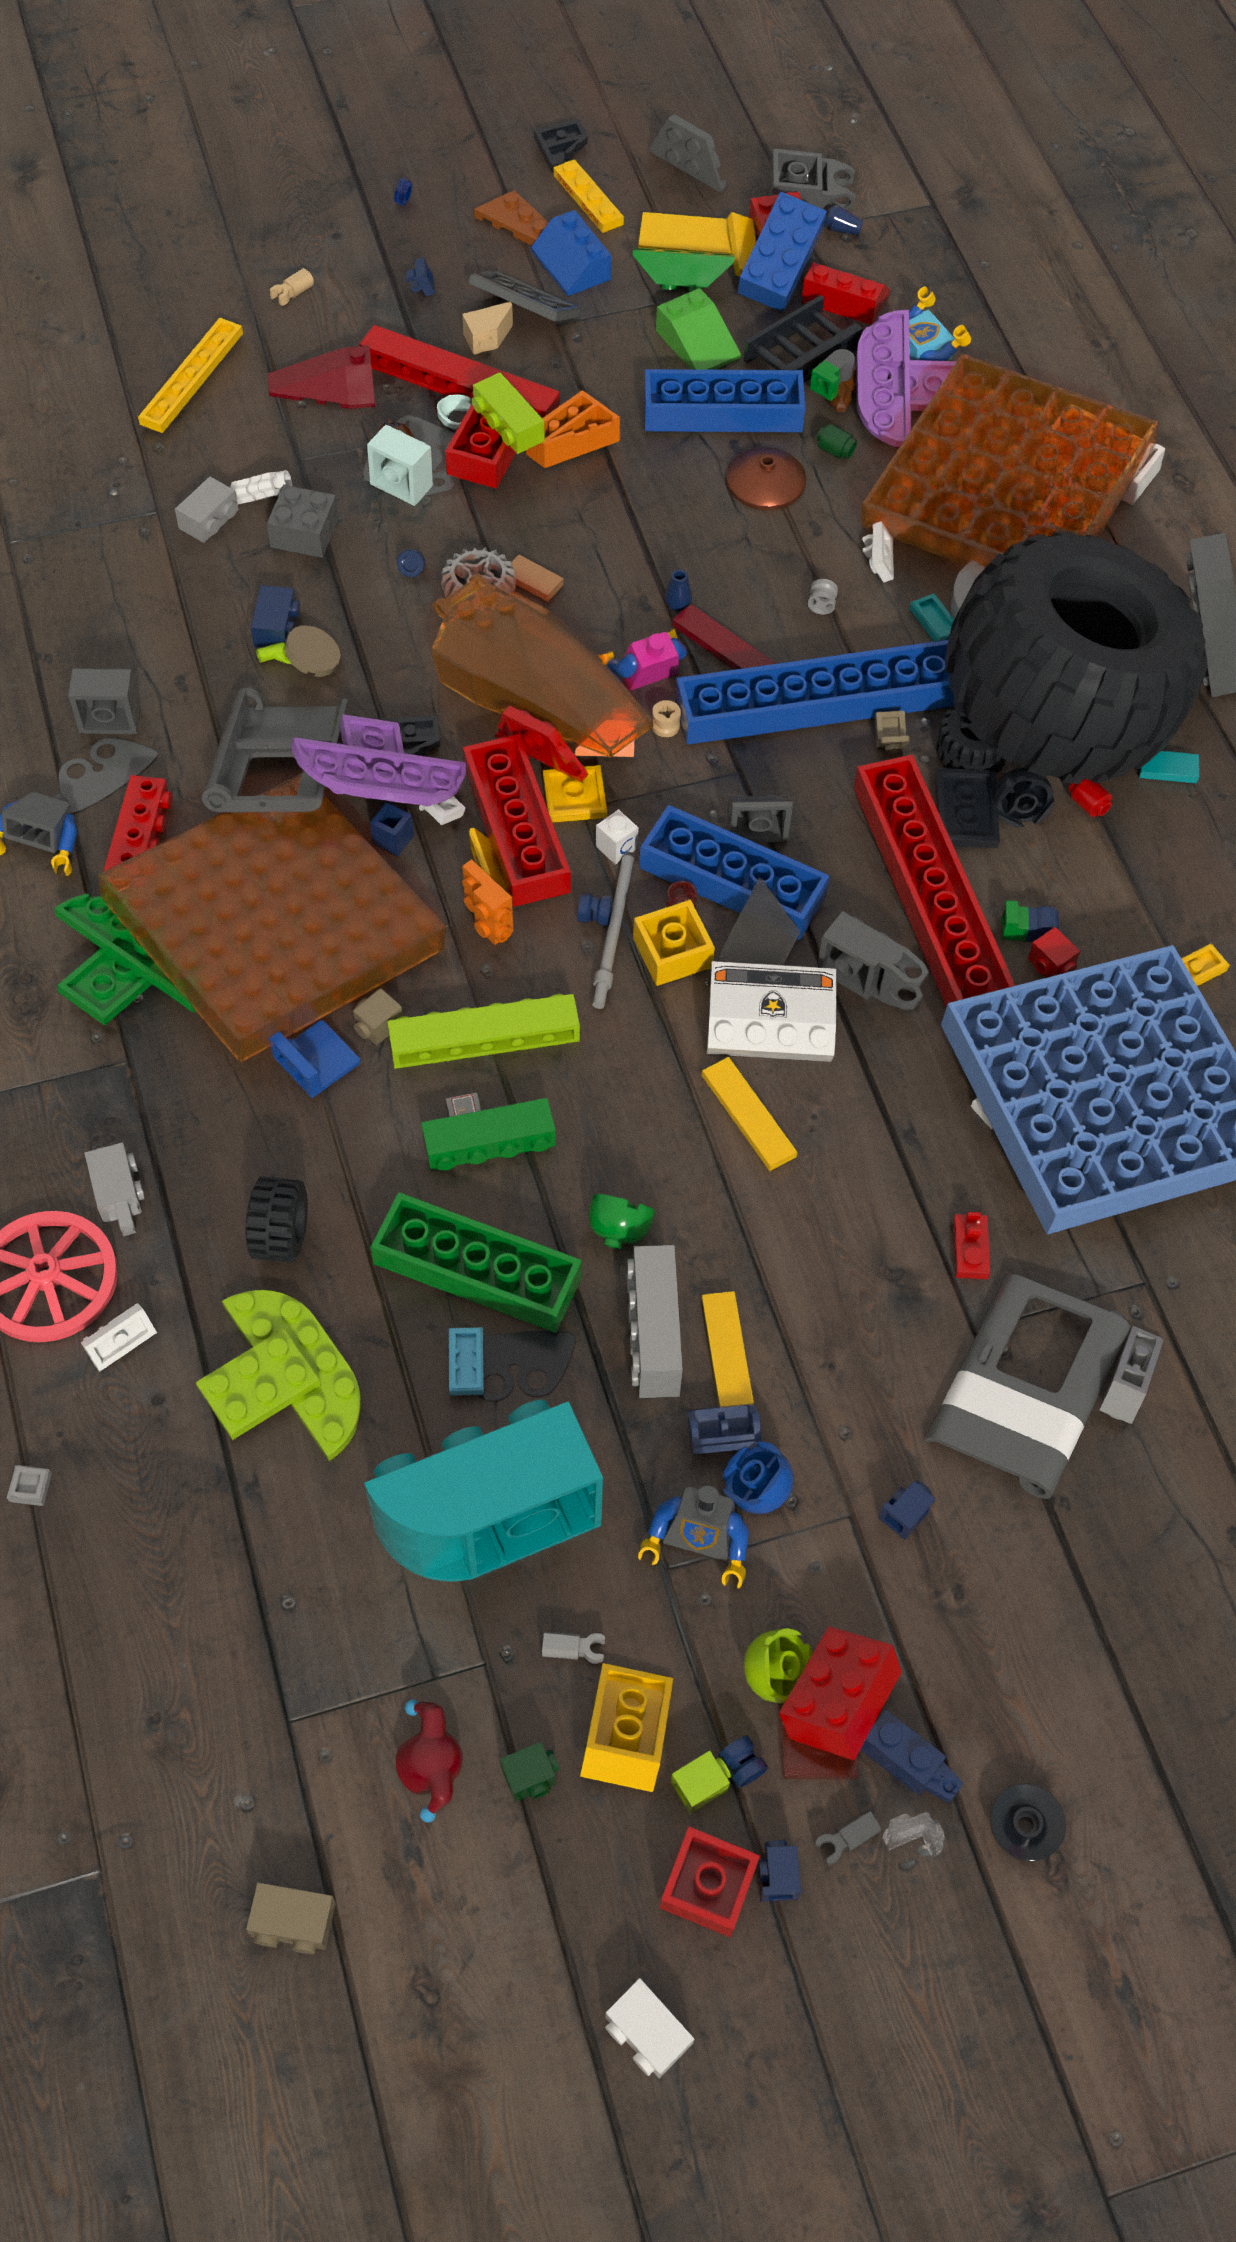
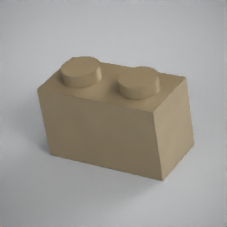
[246,1882,336,1954]

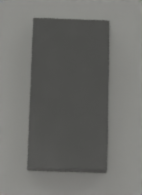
[469,270,581,322]

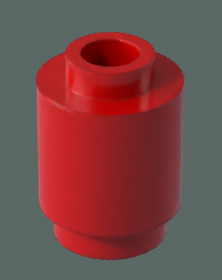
[1068,779,1112,817]

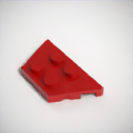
[495,705,588,783]

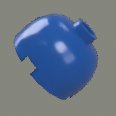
[723,1441,794,1514]

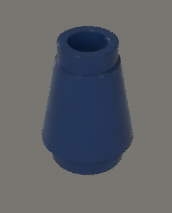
[825,206,863,236]
[665,569,692,611]

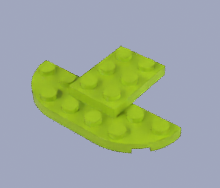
[196,1290,361,1461]

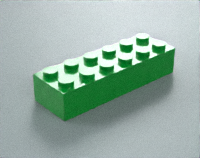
[371,1192,582,1333]

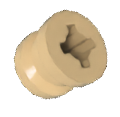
[652,700,681,737]

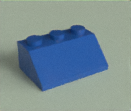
[531,210,612,296]

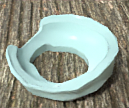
[437,394,471,430]

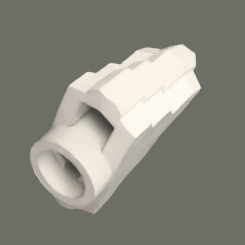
[230,470,293,504]

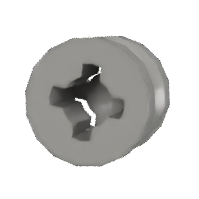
[808,579,838,615]

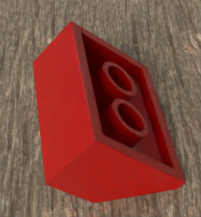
[802,263,890,325]

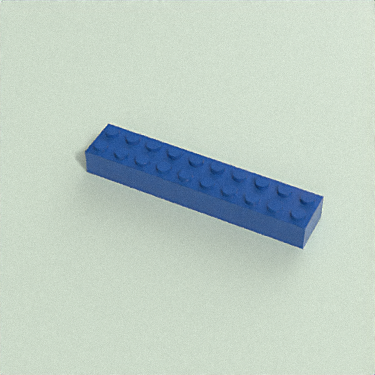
[675,640,955,745]

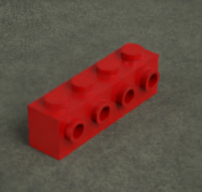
[104,775,173,892]

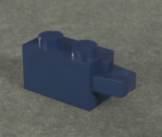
[860,1710,963,1804]

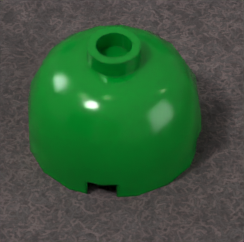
[588,1194,656,1250]

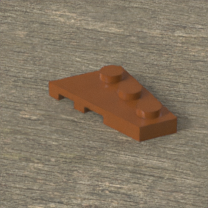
[474,190,549,246]

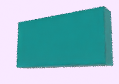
[909,593,954,642]
[1139,751,1199,784]

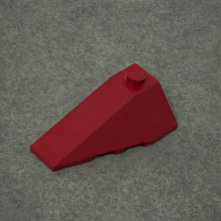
[268,346,375,409]

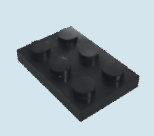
[936,768,1000,848]

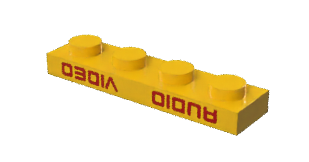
[554,159,624,233]

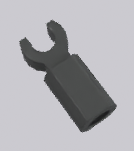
[814,1809,881,1866]

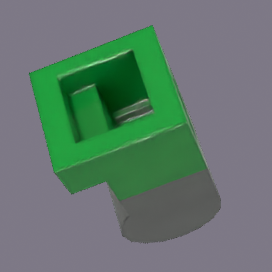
[810,349,855,401]

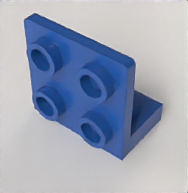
[269,1020,360,1098]

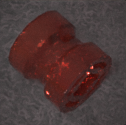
[666,881,698,909]

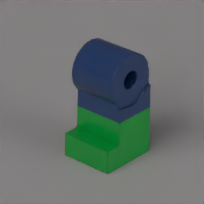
[1001,900,1059,942]

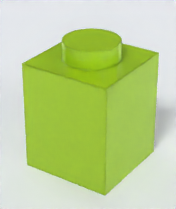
[671,1751,731,1815]

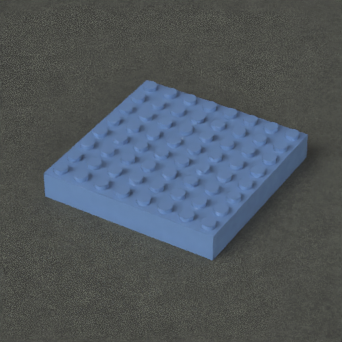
[941,945,1236,1234]

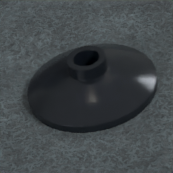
[990,1784,1066,1862]

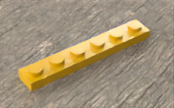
[138,318,243,433]

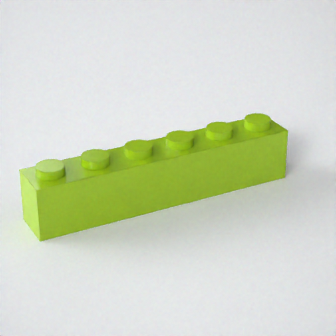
[387,994,580,1069]

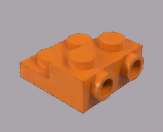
[462,859,513,945]

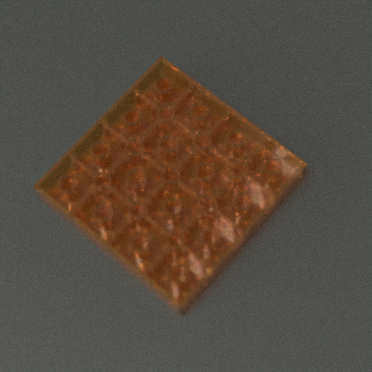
[862,353,1159,567]
[98,773,446,1063]

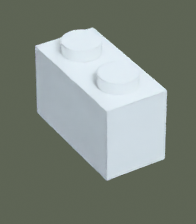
[605,1978,694,2078]

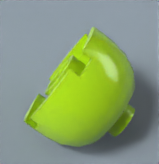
[744,1628,813,1704]

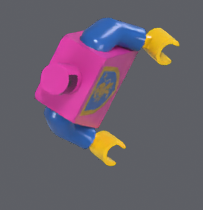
[597,629,687,691]

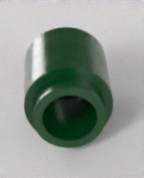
[816,423,857,460]

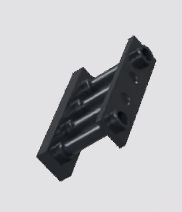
[743,295,863,383]

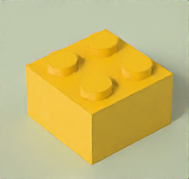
[633,900,715,986]

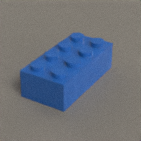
[738,191,827,313]

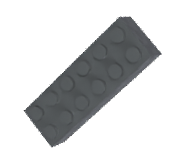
[1185,532,1236,697]

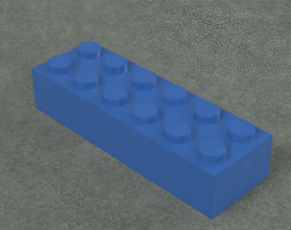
[644,369,805,432]
[639,805,830,940]

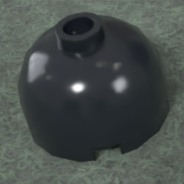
[994,767,1055,828]

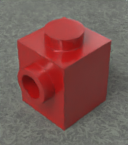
[1028,927,1080,978]

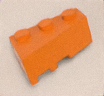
[526,390,620,468]

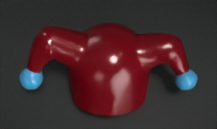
[396,1699,463,1822]

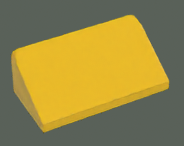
[469,828,506,889]

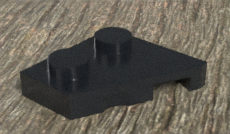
[534,118,588,173]
[380,715,440,756]

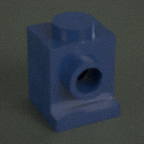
[878,1481,936,1540]
[758,1840,801,1902]

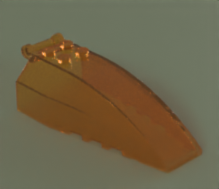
[431,573,654,758]

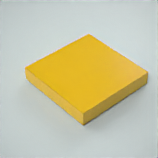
[543,765,607,823]

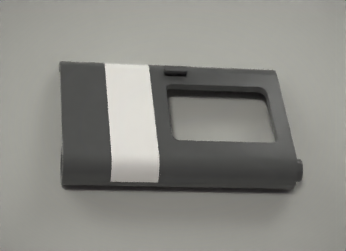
[924,1274,1130,1499]

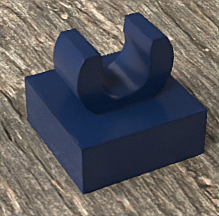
[405,257,435,296]

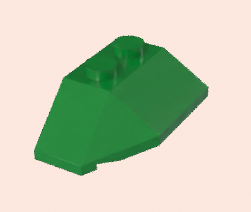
[633,247,735,291]

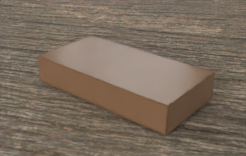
[511,554,564,602]

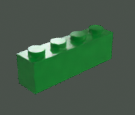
[421,1098,556,1171]

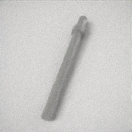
[592,855,634,1009]

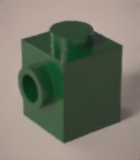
[500,1741,559,1802]

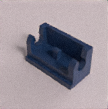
[687,1403,762,1454]

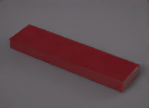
[672,604,775,670]

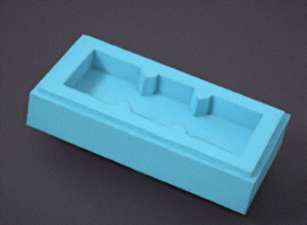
[449,1327,484,1396]

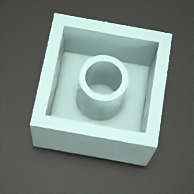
[367,425,433,506]

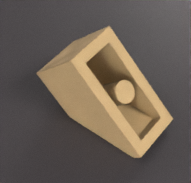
[462,302,513,355]

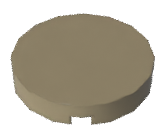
[284,625,341,677]

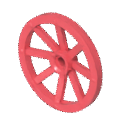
[0,1211,118,1342]

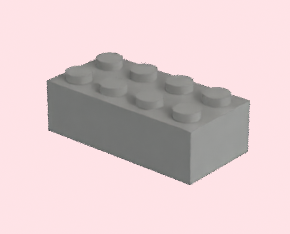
[626,1245,683,1398]

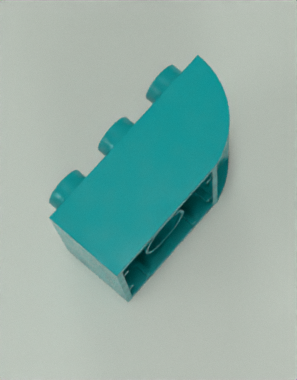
[364,1400,603,1582]

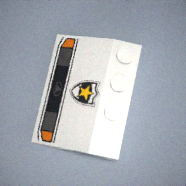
[707,961,836,1062]

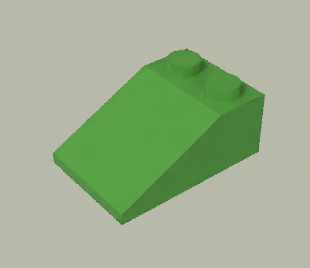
[656,288,741,370]

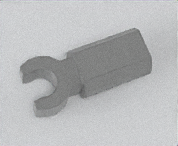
[542,1631,605,1664]

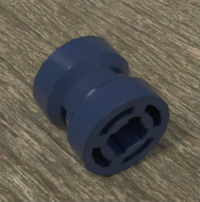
[577,892,612,926]
[718,1735,769,1788]

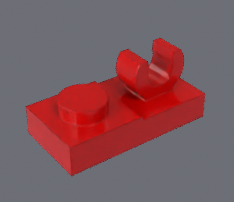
[954,1212,990,1279]

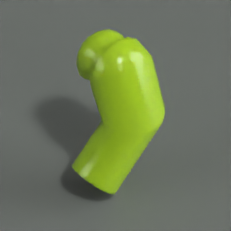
[256,642,291,664]

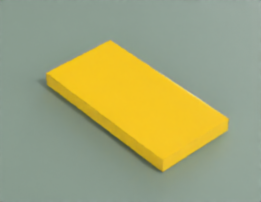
[638,212,732,254]

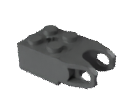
[769,148,856,214]
[817,911,929,1009]

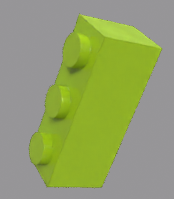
[472,373,545,454]

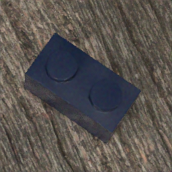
[251,585,300,648]

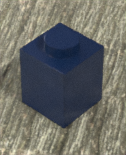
[370,802,414,857]

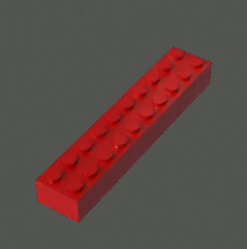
[853,754,1015,1008]

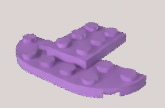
[856,310,961,449]
[291,714,466,806]

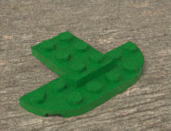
[54,893,210,1026]

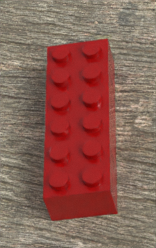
[463,734,571,907]

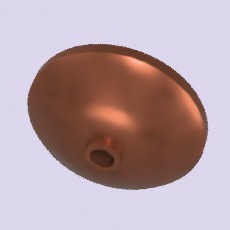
[726,447,806,510]

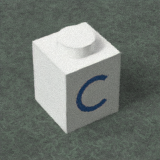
[596,809,639,865]

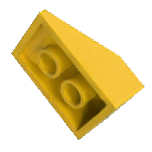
[580,1663,673,1792]

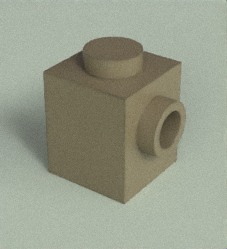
[353,988,403,1046]

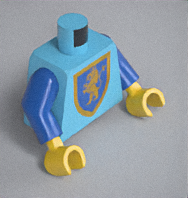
[909,286,971,361]

